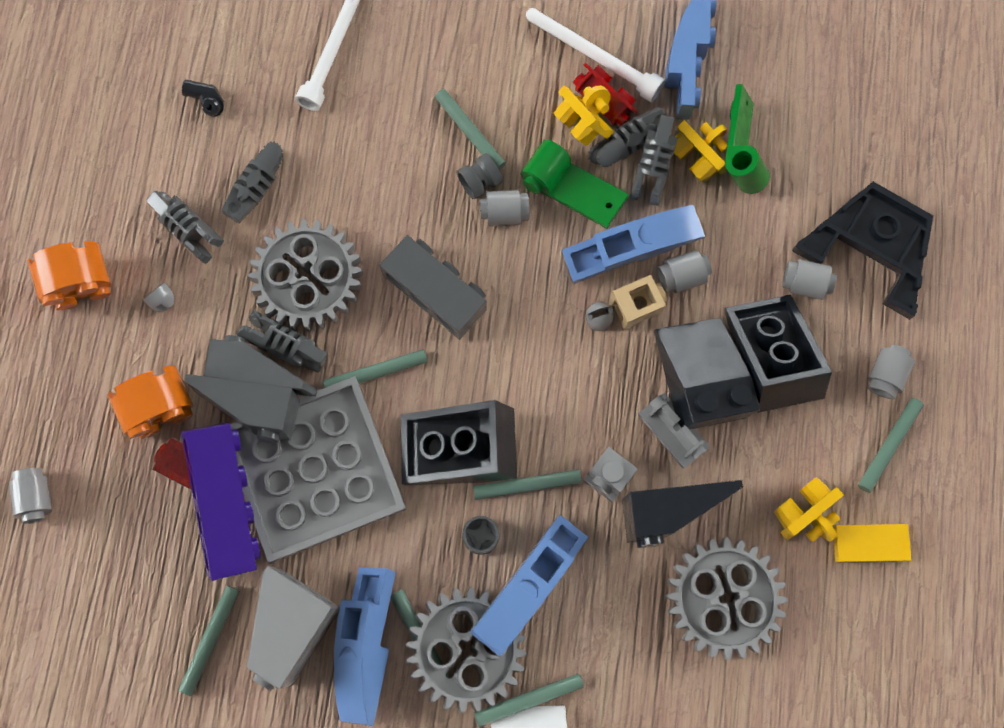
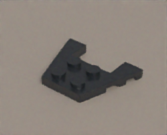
[792,181,933,320]

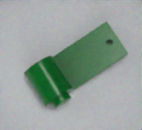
[725,84,770,194]
[520,140,629,229]

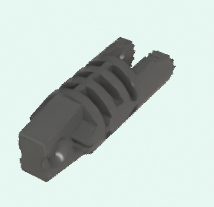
[587,107,666,167]
[629,115,678,206]
[222,141,283,224]
[147,191,224,264]
[236,310,327,373]

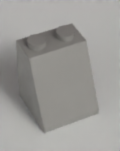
[247,566,340,691]

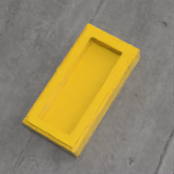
[833,524,912,562]

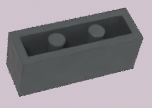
[379,235,487,340]

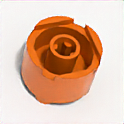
[27,241,111,310]
[107,365,194,439]

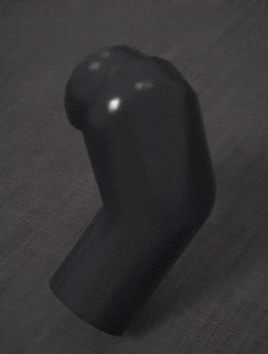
[182,79,224,117]

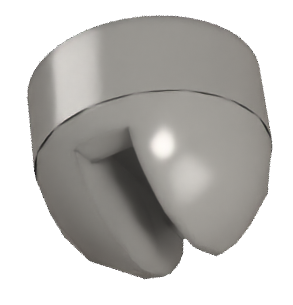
[143,282,175,312]
[586,302,614,331]

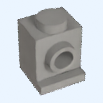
[583,447,638,502]

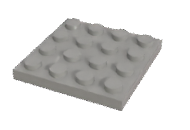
[231,376,407,564]

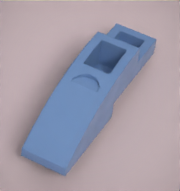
[664,0,717,120]
[562,205,705,284]
[470,515,588,657]
[334,567,396,726]

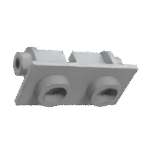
[638,393,710,469]

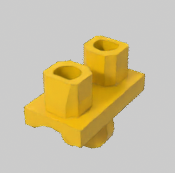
[553,84,614,146]
[674,120,728,183]
[773,477,844,542]

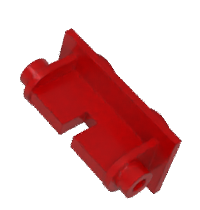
[573,63,639,127]

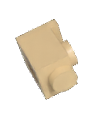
[609,275,667,331]

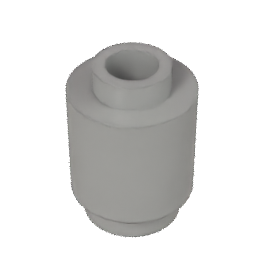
[480,190,529,226]
[657,250,712,293]
[782,259,837,300]
[868,345,916,400]
[9,468,52,524]

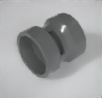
[456,153,503,200]
[462,516,499,555]

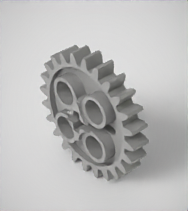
[248,219,363,331]
[665,537,788,660]
[405,588,527,713]

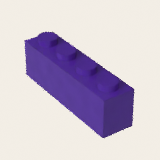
[181,423,261,581]

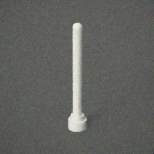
[295,0,360,111]
[526,8,666,103]

